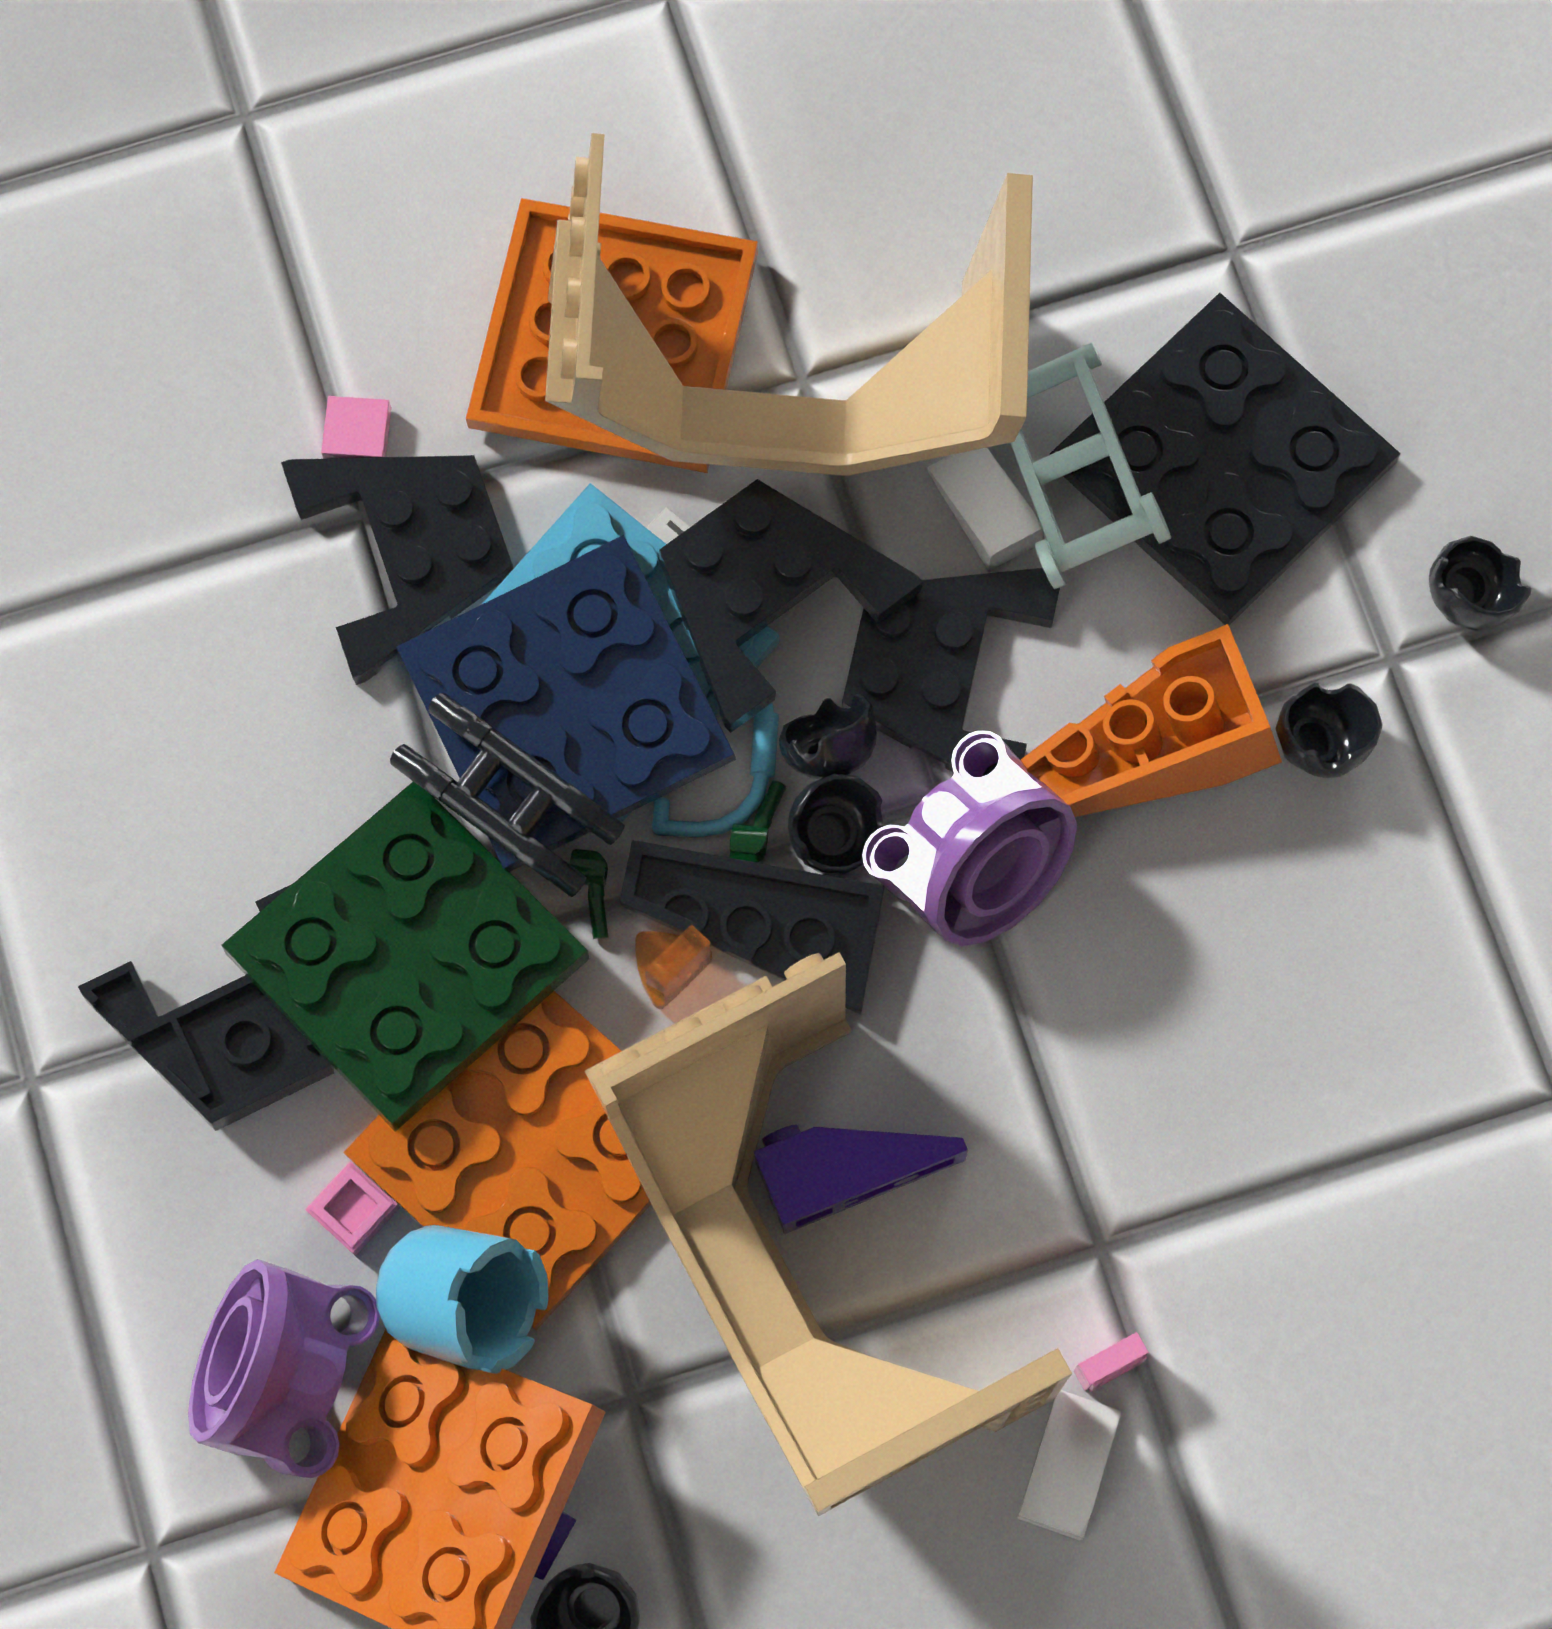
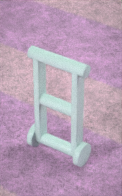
[1011,343,1171,589]

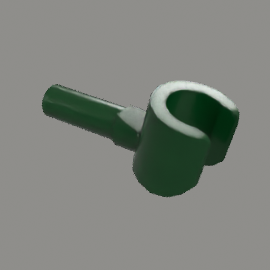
[729,781,786,863]
[570,849,609,939]

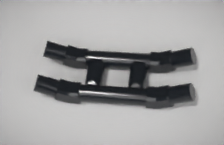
[390,693,625,897]

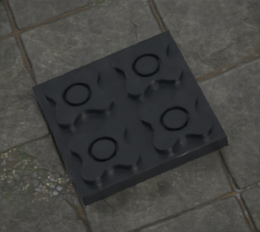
[1049,293,1401,625]

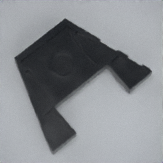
[281,455,514,685]
[659,479,923,733]
[842,568,1060,777]
[78,884,334,1131]

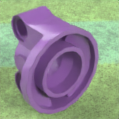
[862,731,1077,946]
[188,1259,380,1478]

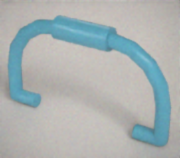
[652,702,779,837]

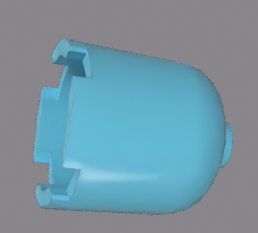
[376,1225,548,1374]

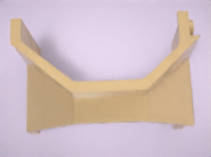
[545,133,1033,476]
[585,952,1072,1516]

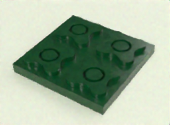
[221,782,589,1131]

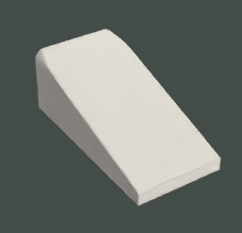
[927,448,1044,572]
[1017,1390,1122,1541]

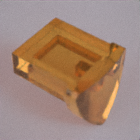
[635,925,713,1010]

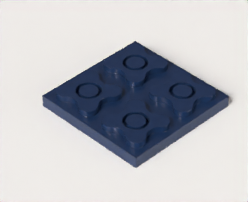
[396,535,736,872]

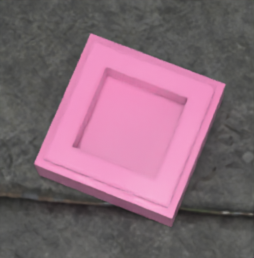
[321,396,392,459]
[305,1161,400,1256]
[1074,1332,1149,1392]

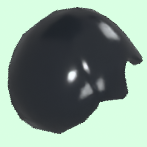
[1429,536,1532,631]
[1275,682,1383,778]
[779,694,877,779]
[788,774,884,874]
[530,1563,640,1629]

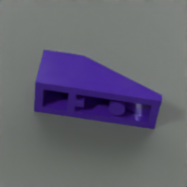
[753,1124,968,1234]

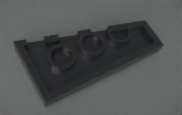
[620,840,884,1015]

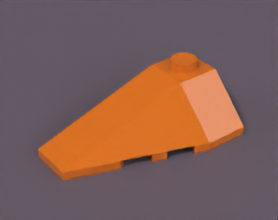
[1021,624,1282,817]

